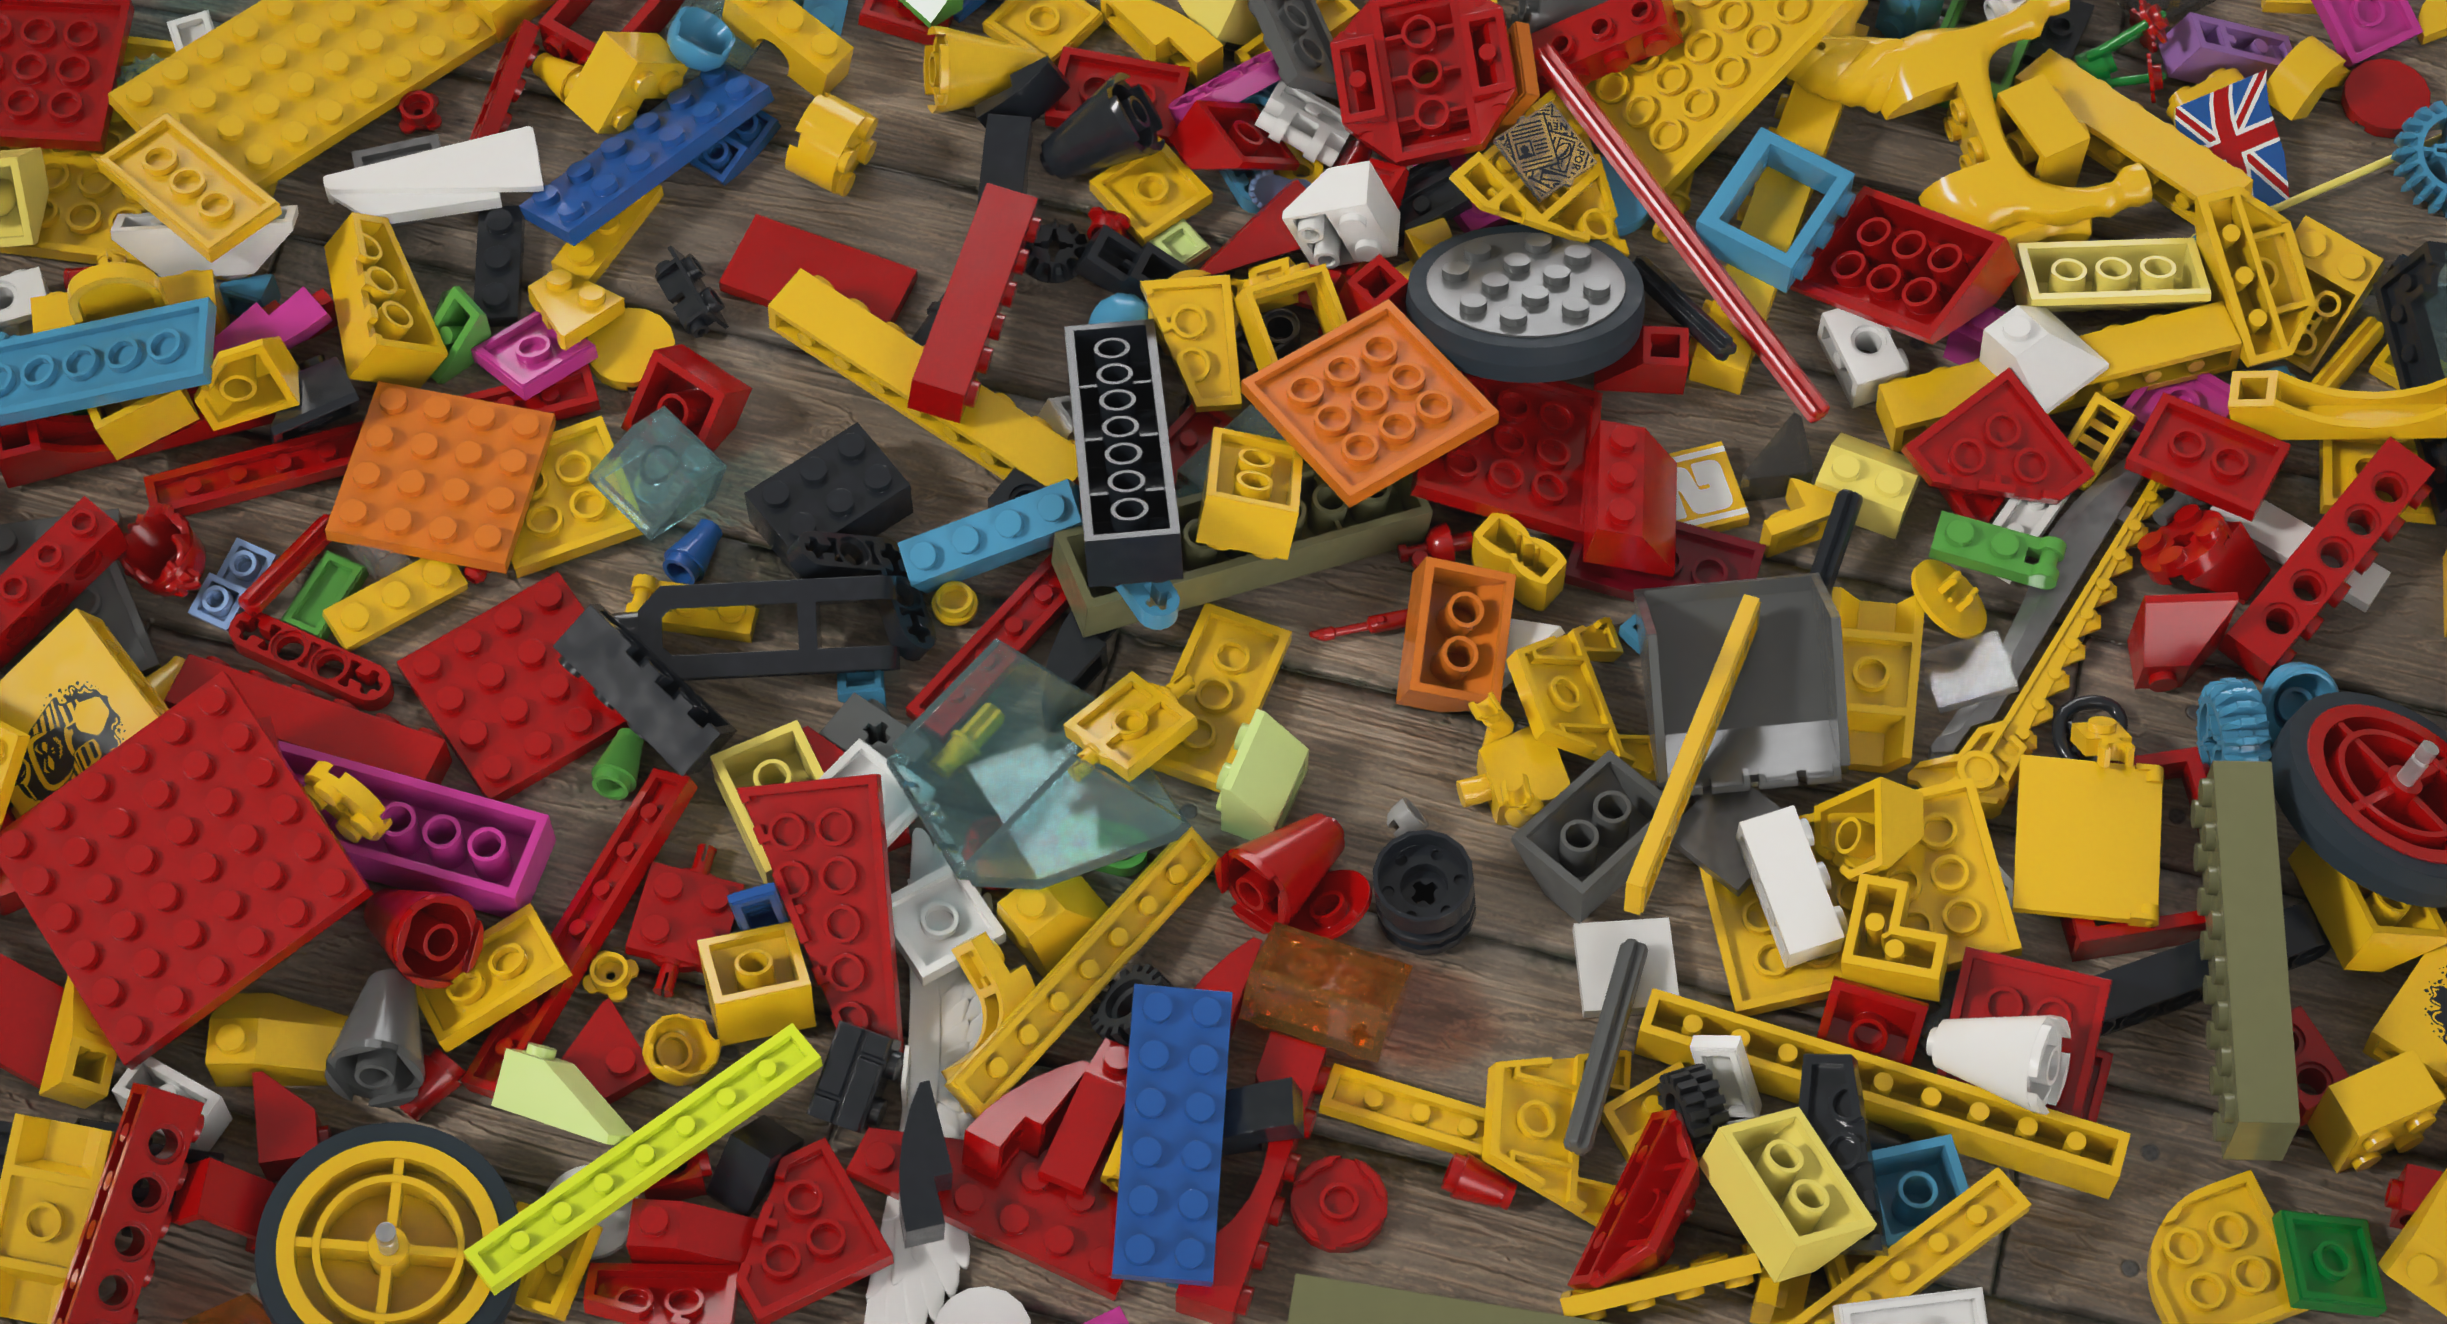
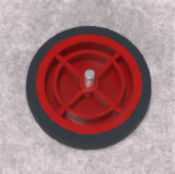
[2269,692,2447,908]

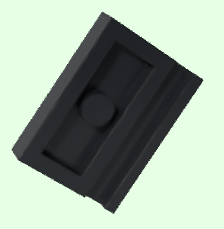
[1398,158,1473,247]

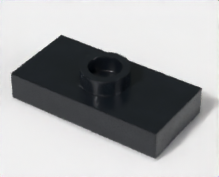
[2023,0,2095,65]

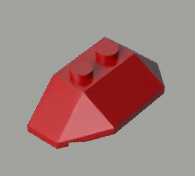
[1567,1109,1700,1290]

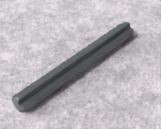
[1563,939,1648,1156]

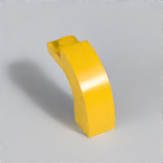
[941,931,1035,1113]

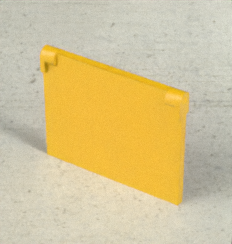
[2012,754,2164,927]

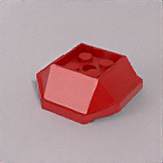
[1330,0,1518,167]

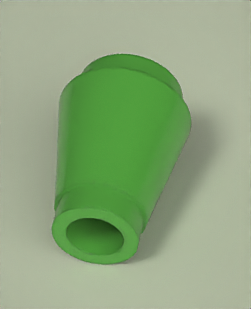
[591,728,644,800]

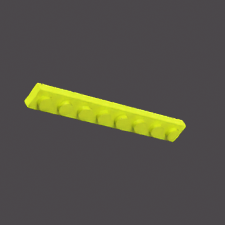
[463,1023,823,1296]

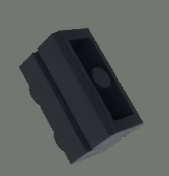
[806,1020,904,1134]

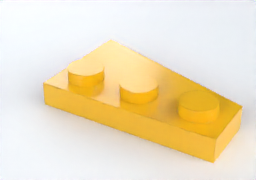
[1140,275,1242,412]

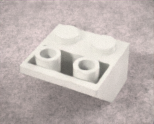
[1282,161,1400,269]

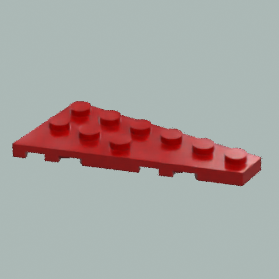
[846,1127,1125,1302]

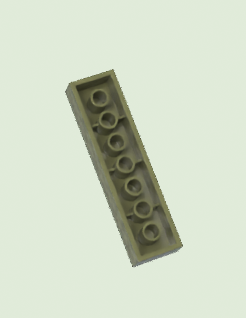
[1051,463,1433,638]
[2190,760,2300,1161]

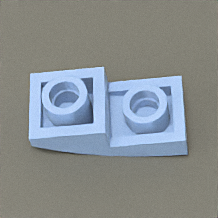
[187,537,279,633]

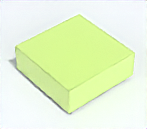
[1149,218,1211,269]

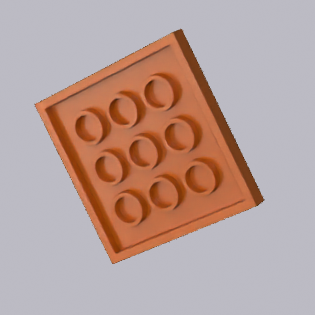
[1241,299,1499,508]
[325,381,556,574]

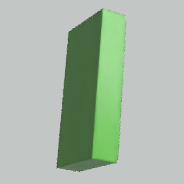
[280,550,369,641]

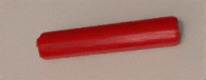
[238,514,331,616]

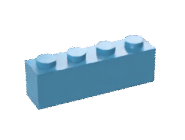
[897,479,1083,594]

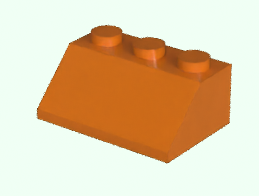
[1396,556,1516,713]

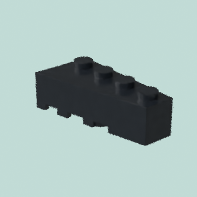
[553,604,738,776]

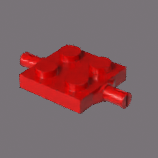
[625,844,745,997]

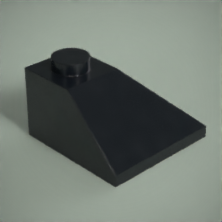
[270,354,360,444]

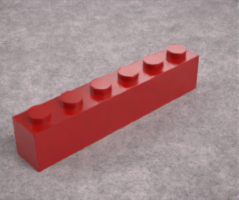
[907,183,1042,423]
[164,654,452,785]

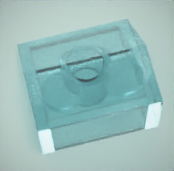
[588,406,727,541]

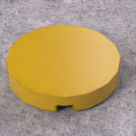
[587,308,676,391]

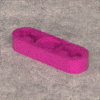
[1168,51,1281,126]

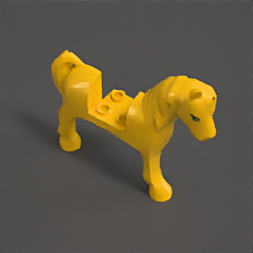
[1786,0,2153,256]

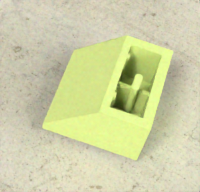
[1216,709,1309,841]

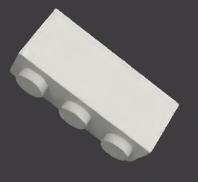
[1735,805,1848,969]

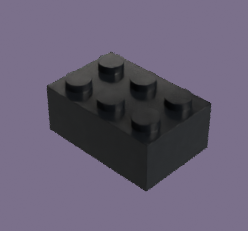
[744,422,913,579]

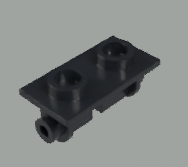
[655,246,729,338]

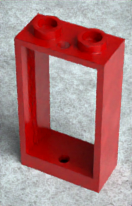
[538,0,688,66]

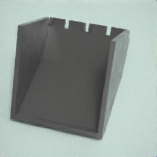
[1633,573,1850,796]

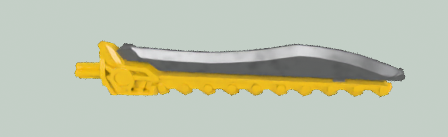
[1906,457,2169,819]

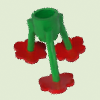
[2074,0,2169,104]

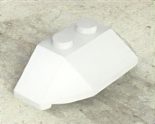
[110,205,299,280]

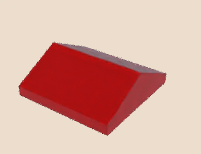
[1816,976,1929,1066]

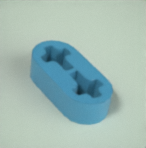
[1115,580,1180,630]

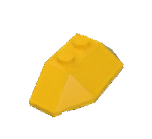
[2195,185,2317,368]

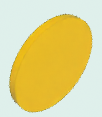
[1911,559,1987,639]

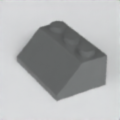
[1511,750,1663,924]

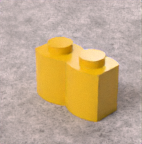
[1471,513,1567,611]

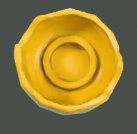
[642,1013,721,1087]

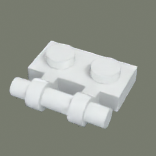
[1255,79,1350,168]

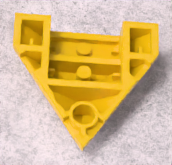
[1449,88,1630,257]

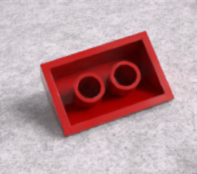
[1583,420,1677,577]

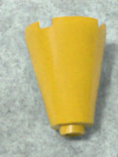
[923,26,1043,114]

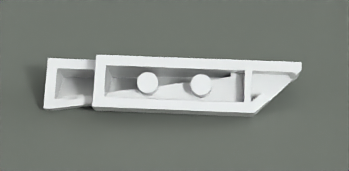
[323,126,544,224]

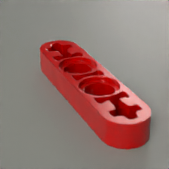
[229,611,394,711]

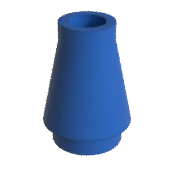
[662,519,723,584]

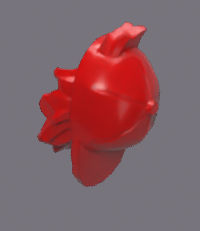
[117,503,206,597]

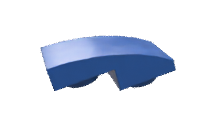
[689,110,781,186]

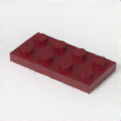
[1564,521,1766,602]

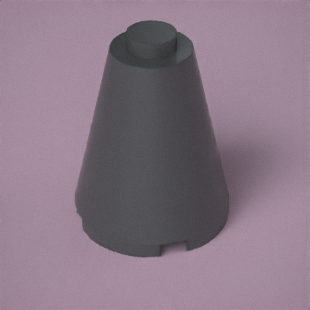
[325,968,425,1108]

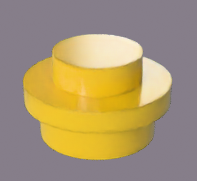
[932,581,978,626]

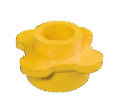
[582,950,639,1003]

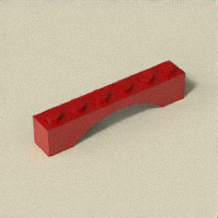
[0,386,276,489]
[1175,1031,1332,1324]

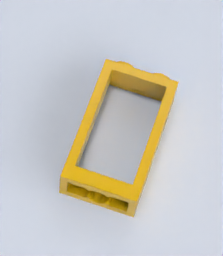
[1232,262,1347,441]

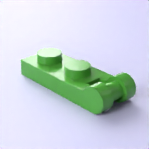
[1928,510,2067,590]

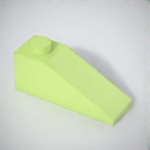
[491,1043,634,1145]

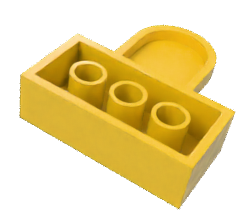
[30,250,230,337]

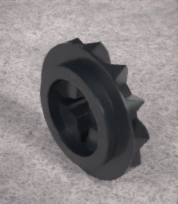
[1025,218,1087,283]

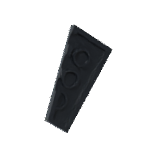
[1799,1054,1889,1256]

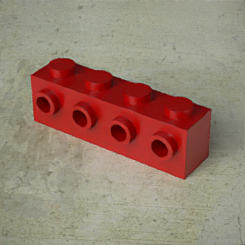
[1531,0,1684,104]

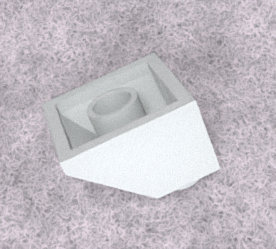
[1979,305,2109,414]

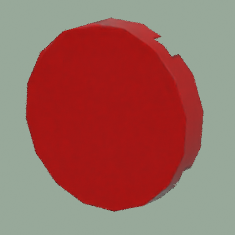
[2341,58,2431,138]
[1290,1156,1388,1253]

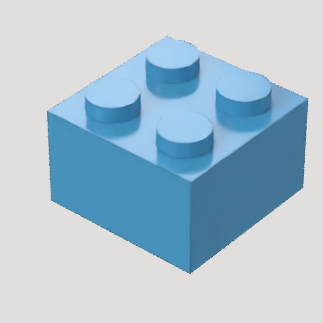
[1872,1134,1969,1249]

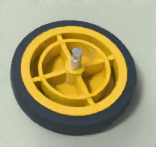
[254,1122,521,1324]

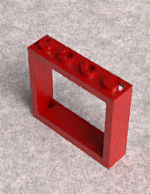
[2060,747,2210,962]

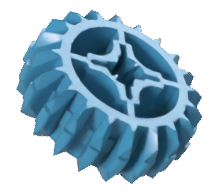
[2390,100,2447,218]
[2195,677,2272,767]

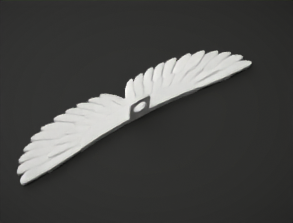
[864,828,993,1324]

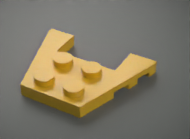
[1506,617,1656,781]
[1482,1050,1632,1227]

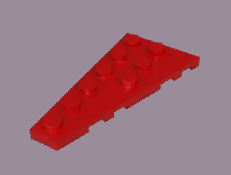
[736,774,904,1053]

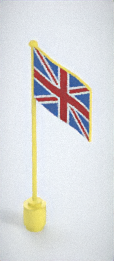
[2173,69,2442,238]

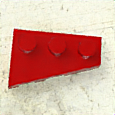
[583,1263,739,1324]

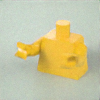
[1456,692,1571,829]

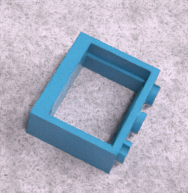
[1695,127,1856,293]

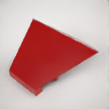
[2189,521,2271,605]

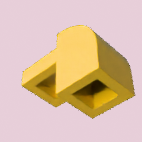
[2266,35,2351,121]

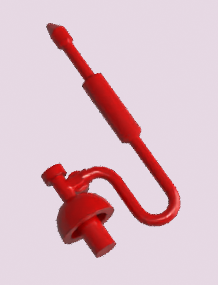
[1309,522,1473,642]

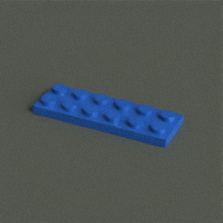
[519,64,775,246]
[1111,984,1233,1287]

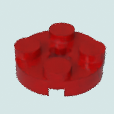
[2137,504,2233,585]

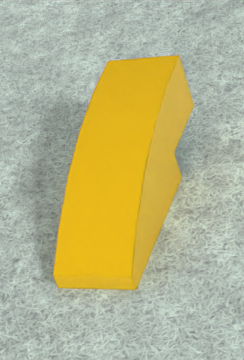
[1100,0,1223,88]

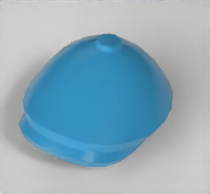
[2261,662,2339,747]

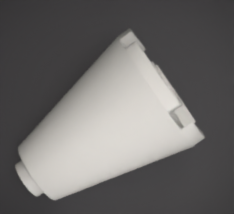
[1926,1015,2071,1115]

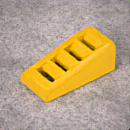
[2067,392,2138,491]

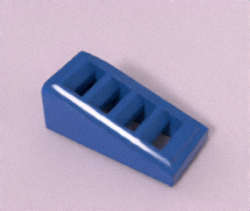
[727,882,790,931]

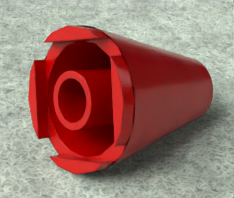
[1215,813,1345,934]
[364,888,484,989]

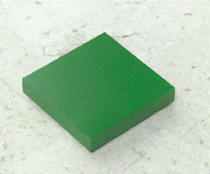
[2272,1210,2387,1317]

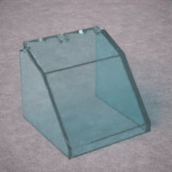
[886,638,1191,890]

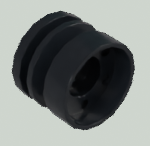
[1372,829,1476,955]

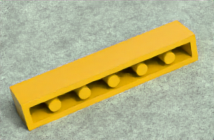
[2014,48,2253,226]

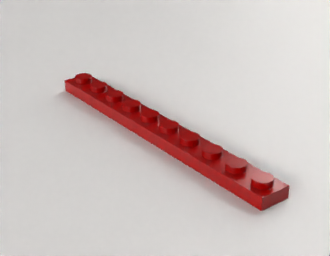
[143,364,601,516]
[905,404,1235,742]

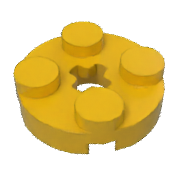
[304,761,393,843]

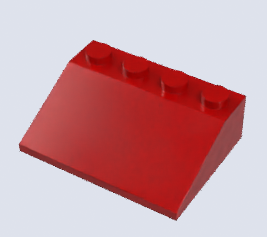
[1790,186,2021,345]

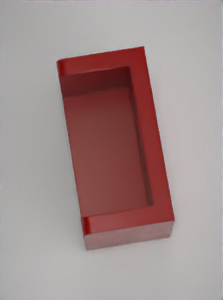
[171,1157,277,1254]

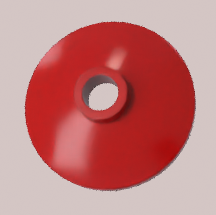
[1285,870,1372,944]

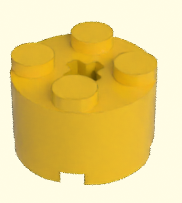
[785,92,878,197]

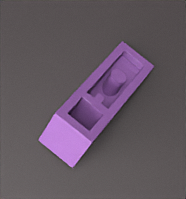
[2158,12,2292,84]

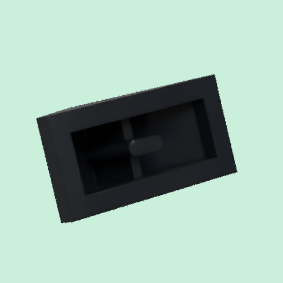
[706,1115,805,1217]

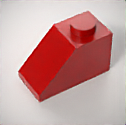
[252,1071,332,1181]

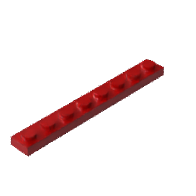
[461,768,698,1099]

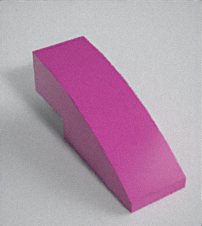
[213,286,333,361]

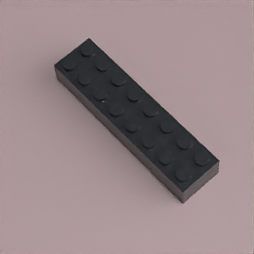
[1064,319,1184,587]

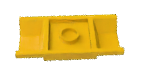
[1832,587,1924,773]
[0,1113,115,1324]

